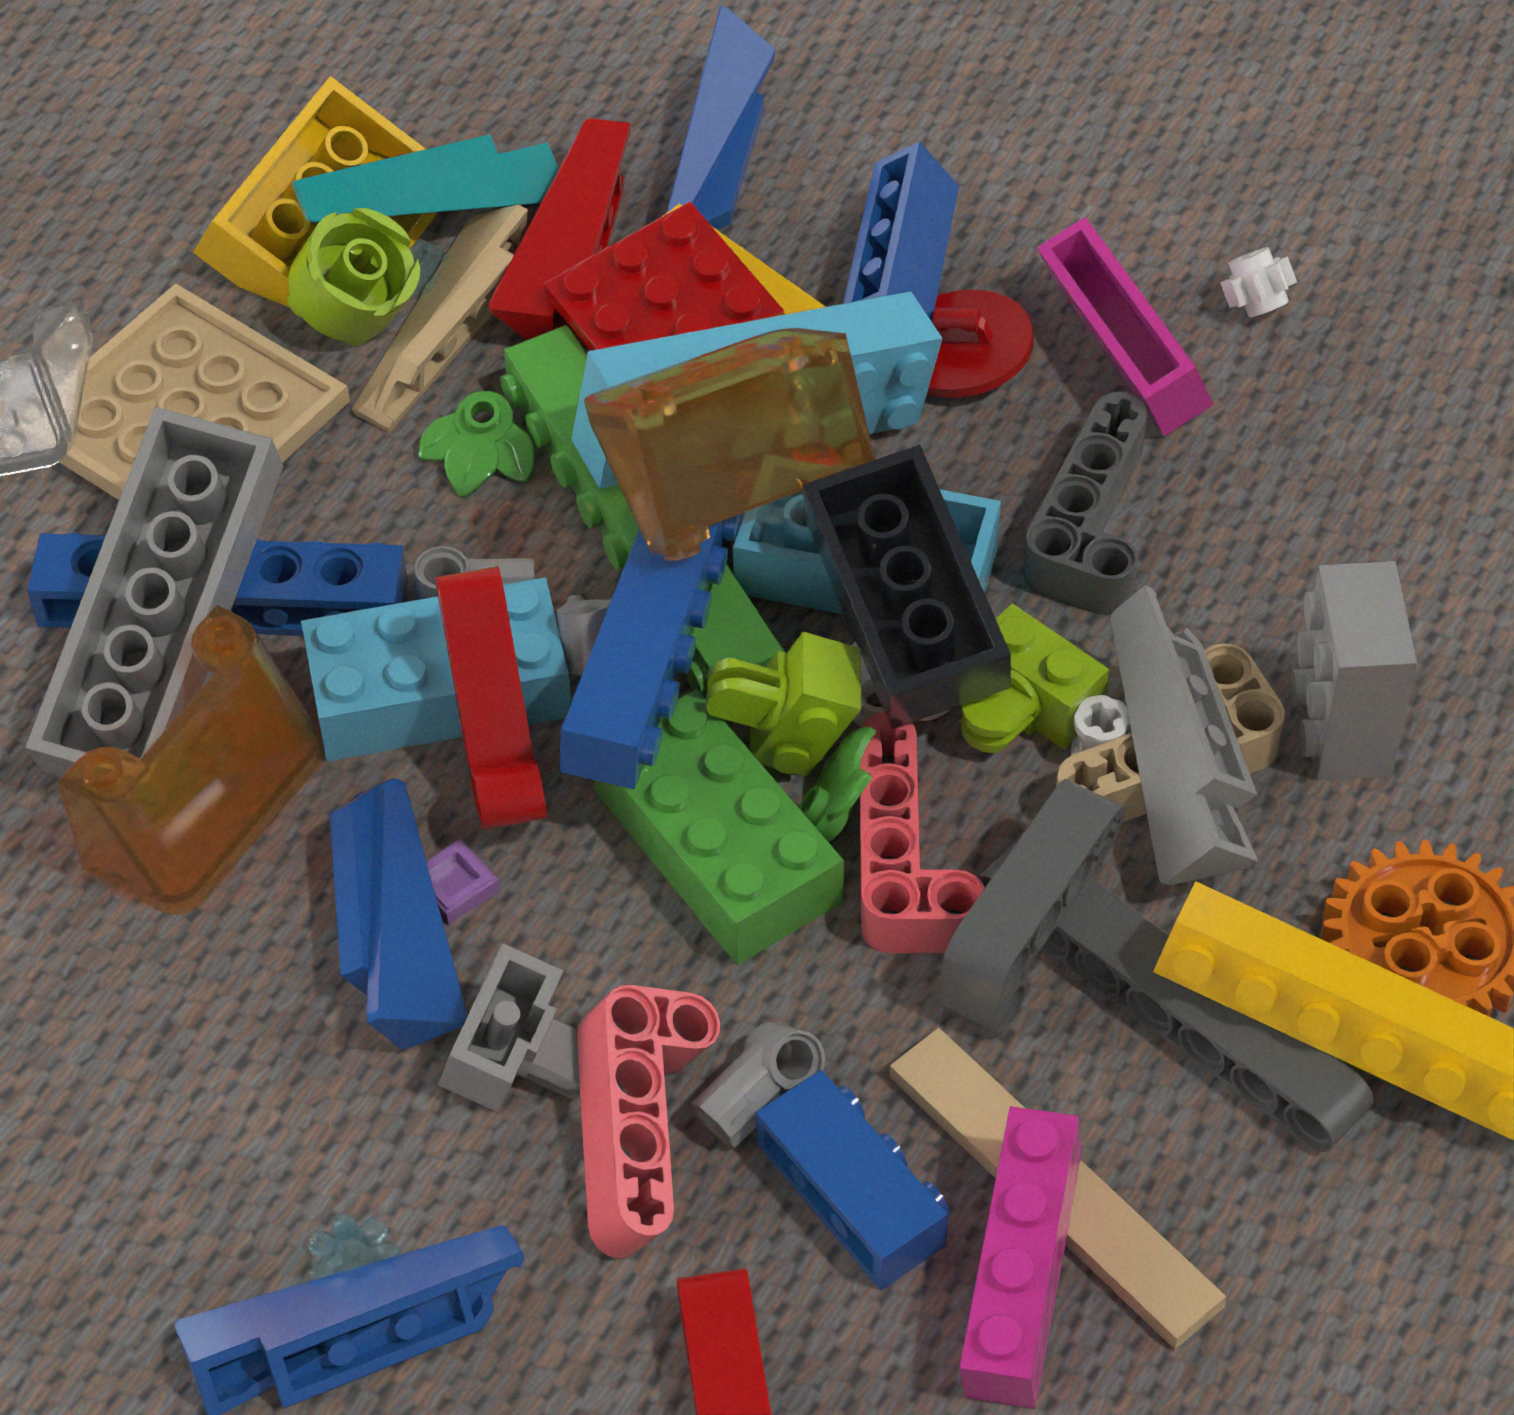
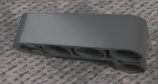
[1023,391,1147,615]
[939,779,1125,1035]

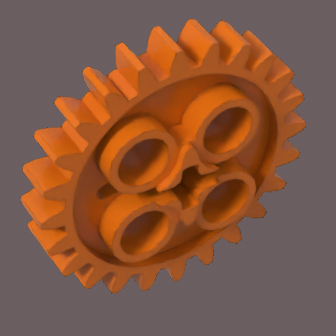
[1320,839,1514,1017]

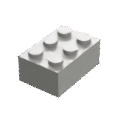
[1290,561,1417,780]

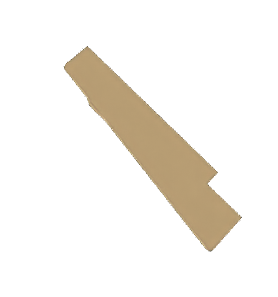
[352,205,528,433]

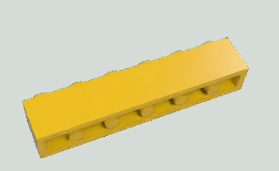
[1153,881,1514,1140]

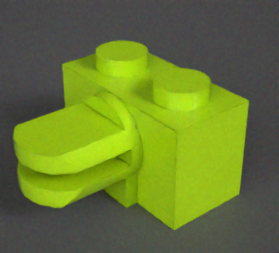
[960,603,1109,753]
[706,632,861,776]

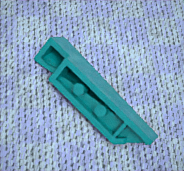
[292,134,559,223]

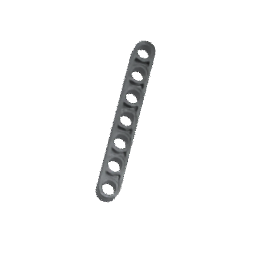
[978,837,1374,1152]

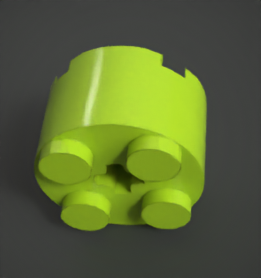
[287,208,420,346]

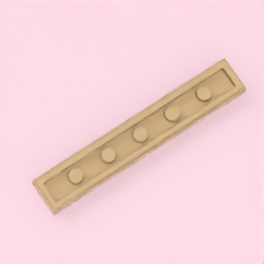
[889,1027,1227,1350]

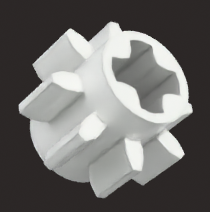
[1220,247,1297,317]

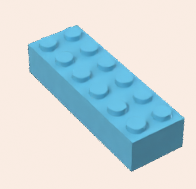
[571,291,943,489]

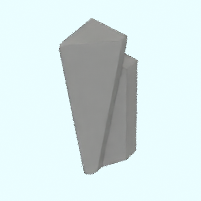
[1110,585,1258,885]

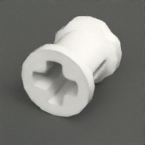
[1070,695,1130,756]

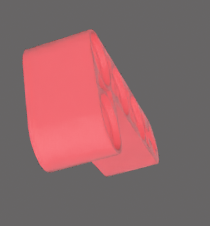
[859,712,985,953]
[577,985,720,1259]

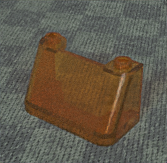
[584,328,875,561]
[58,605,324,915]

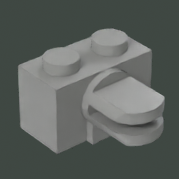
[438,943,580,1113]

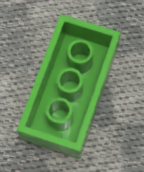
[593,689,844,965]

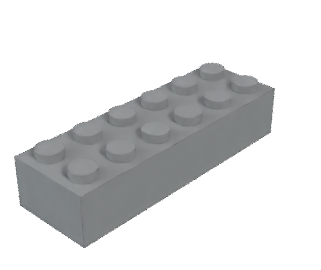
[25,406,284,804]

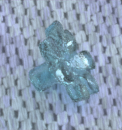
[308,1214,400,1281]

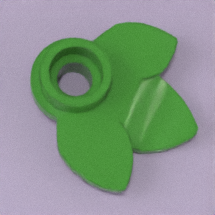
[418,391,535,498]
[798,727,876,842]

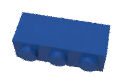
[756,1069,950,1290]

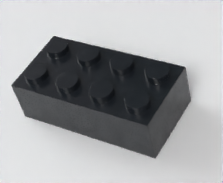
[802,445,1011,729]

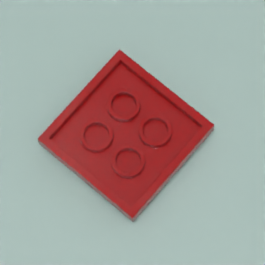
[544,201,785,351]

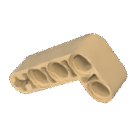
[1056,643,1285,822]

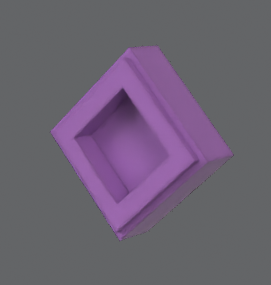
[426,839,500,925]

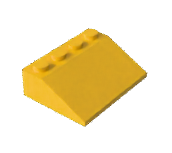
[193,76,438,308]

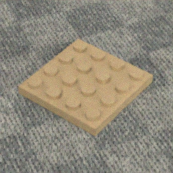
[15,283,350,500]

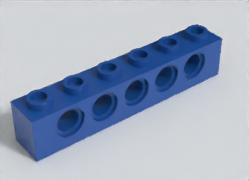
[27,533,408,636]

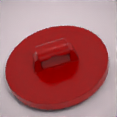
[927,289,1034,398]

